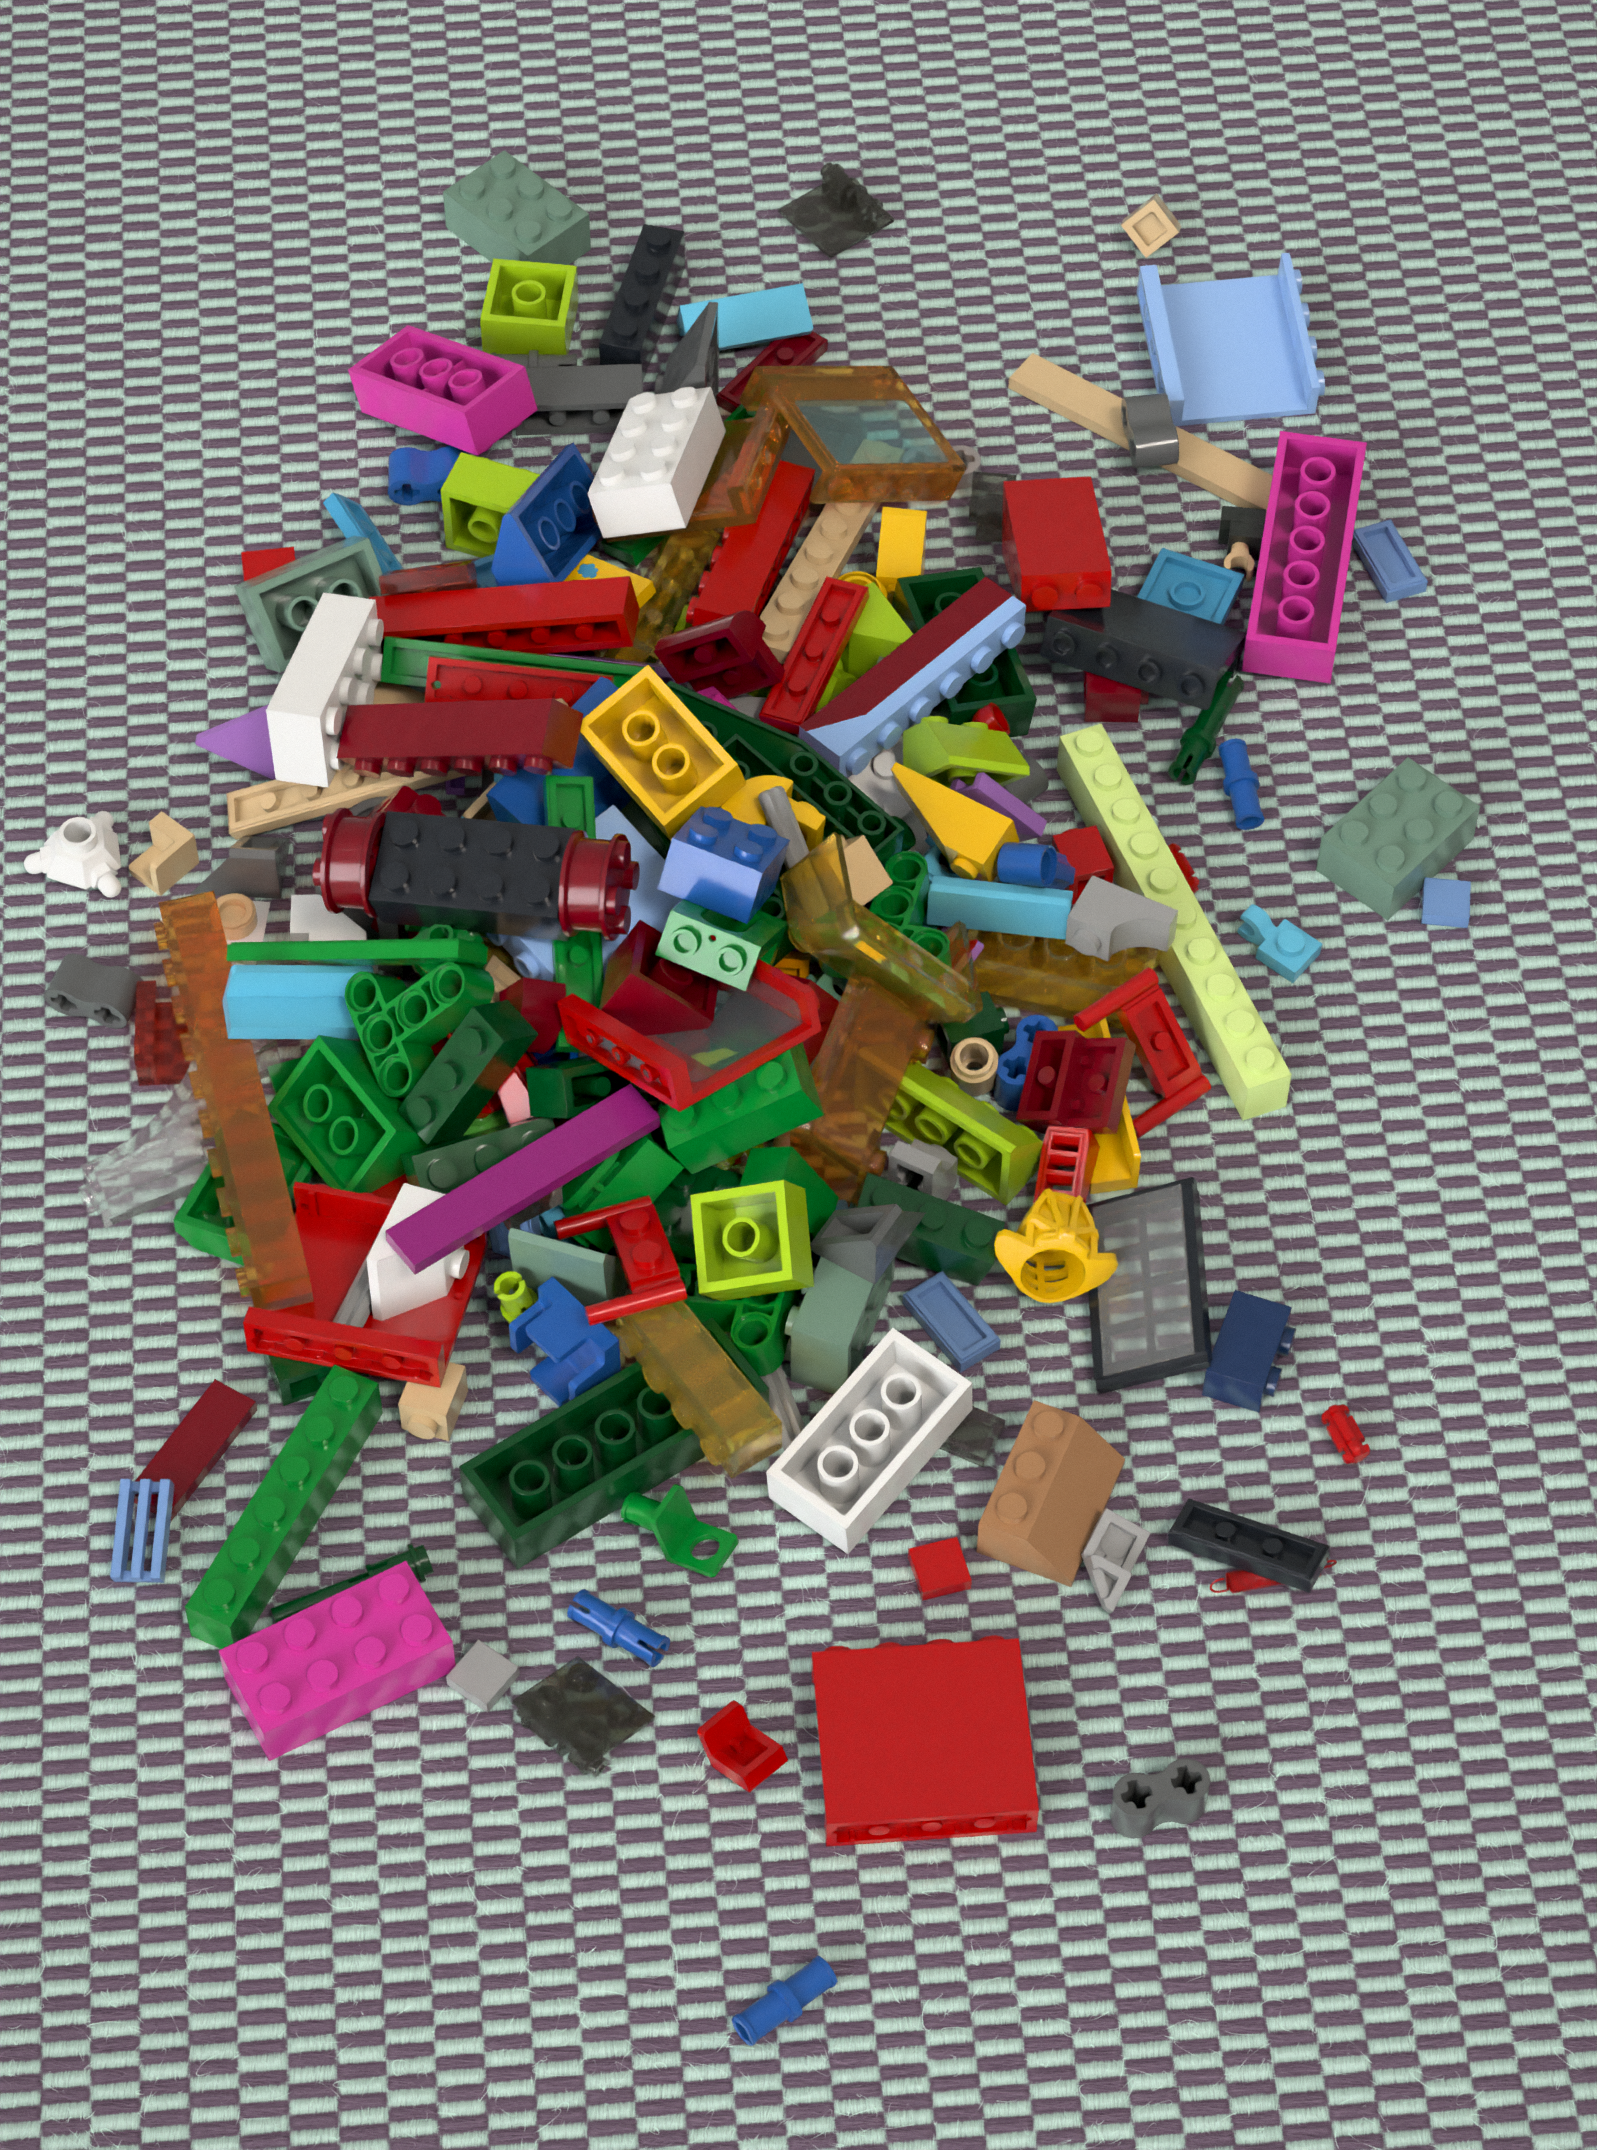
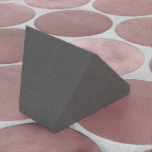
[190,836,290,899]
[810,1204,926,1284]

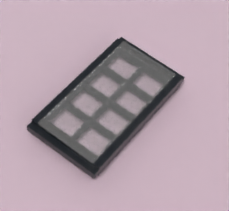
[1086,1177,1213,1394]

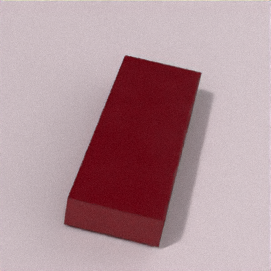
[716,331,828,414]
[134,1379,257,1521]

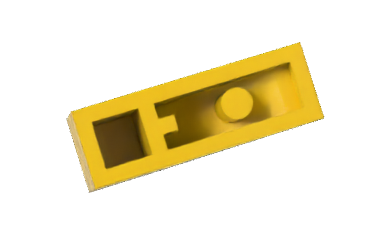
[891,762,1019,882]

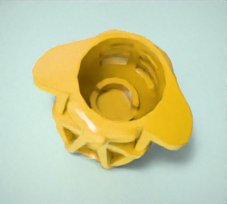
[994,1188,1118,1303]

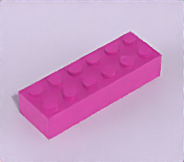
[1242,431,1367,684]

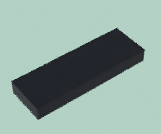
[1168,1498,1330,1593]

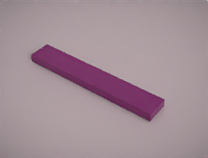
[385,1084,660,1275]

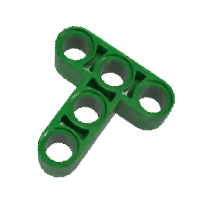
[815,851,953,991]
[344,962,495,1099]
[656,1263,802,1376]

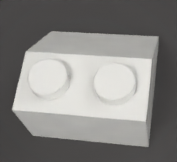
[366,1183,469,1321]

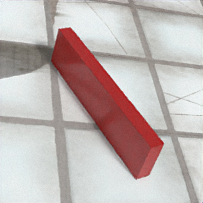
[759,576,870,735]

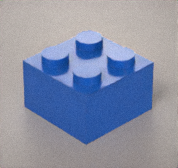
[657,806,790,924]

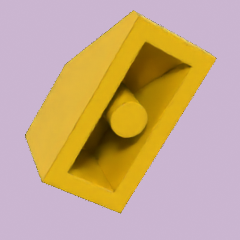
[876,507,927,605]

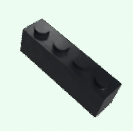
[599,224,685,381]

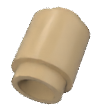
[950,1037,998,1096]

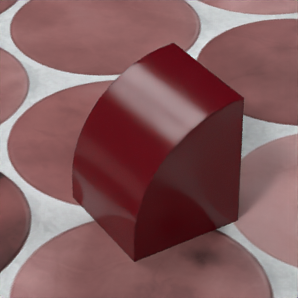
[499,977,566,1054]

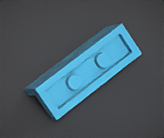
[676,283,813,351]
[927,875,1073,940]
[222,965,374,1039]

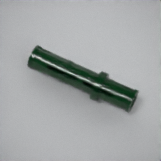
[1168,671,1244,785]

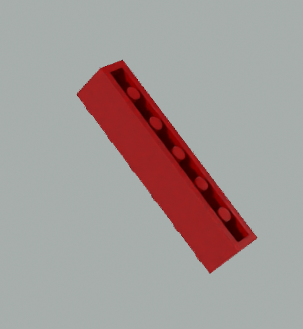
[686,456,816,626]
[369,576,640,654]

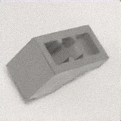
[1065,875,1178,961]
[888,1139,958,1200]

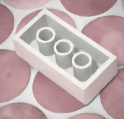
[587,387,726,538]
[266,593,384,788]
[766,1328,973,1554]

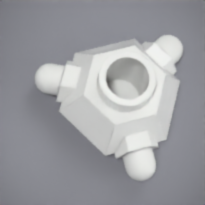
[24,811,121,898]

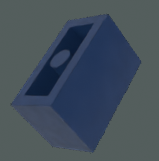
[1202,1290,1296,1413]

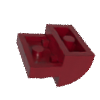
[653,610,785,699]
[1016,1030,1136,1134]

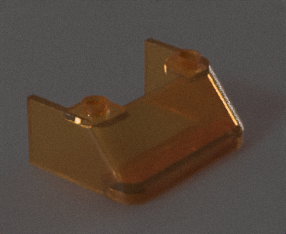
[790,973,935,1208]

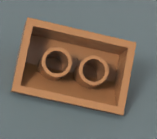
[976,1400,1125,1587]

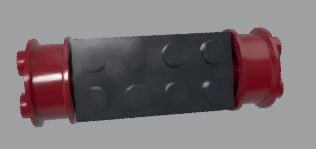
[312,808,640,941]

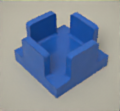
[509,1276,621,1407]

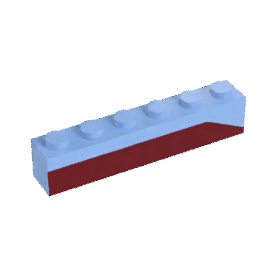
[799,577,1026,778]

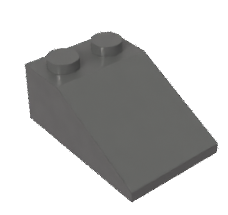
[655,302,719,403]

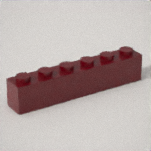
[336,698,584,778]

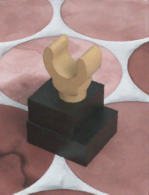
[1218,506,1266,582]

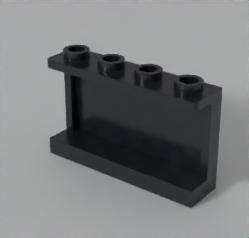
[1040,589,1247,710]

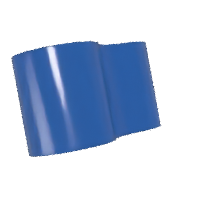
[388,446,469,506]
[993,1015,1058,1112]

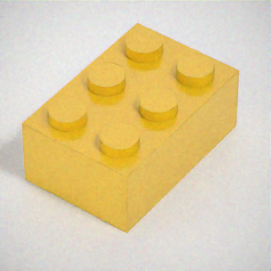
[580,665,747,841]

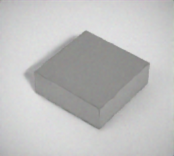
[446,1639,520,1713]

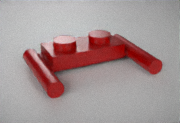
[1073,967,1211,1139]
[553,1195,687,1326]

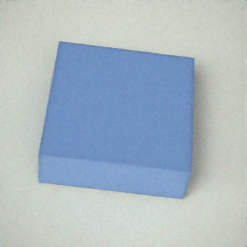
[1421,877,1471,928]

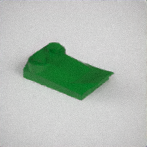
[173,1112,315,1267]

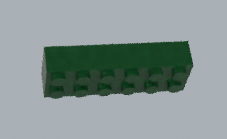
[459,1317,769,1570]

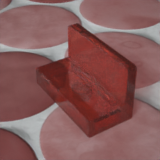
[379,560,478,595]
[134,980,199,1086]

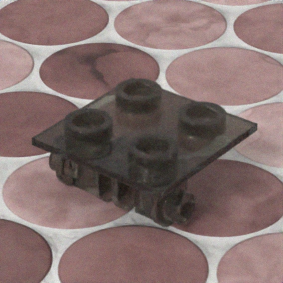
[778,162,894,259]
[512,1656,656,1777]

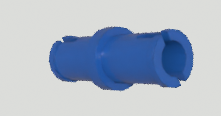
[1218,738,1265,830]
[567,1589,670,1667]
[731,1956,838,2046]

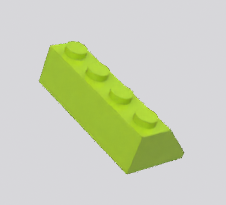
[853,1044,1043,1206]

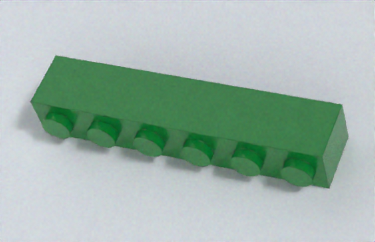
[185,1365,383,1649]

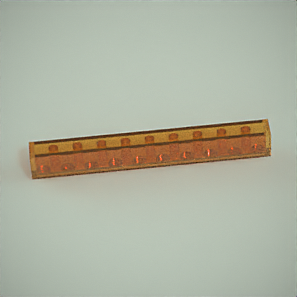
[153,890,314,1311]

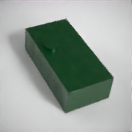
[892,567,1037,737]

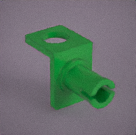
[621,1484,739,1578]

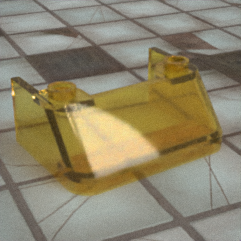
[780,832,983,1024]

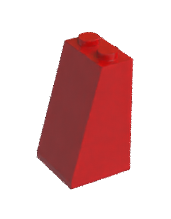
[1002,476,1112,612]

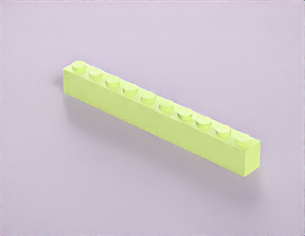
[1057,724,1292,1121]

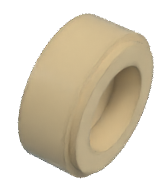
[209,893,258,940]

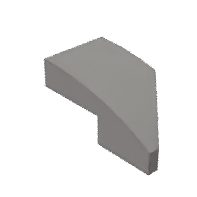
[1081,1508,1151,1614]

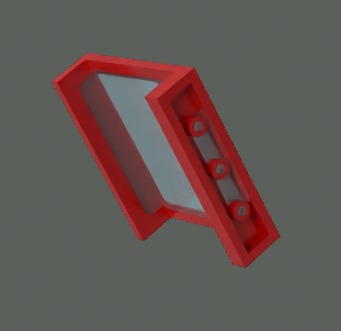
[557,935,822,1112]

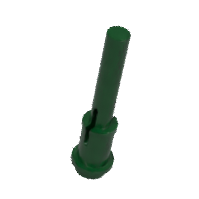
[271,1543,434,1623]

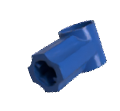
[997,842,1075,890]

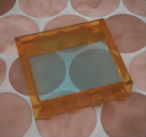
[739,366,967,504]

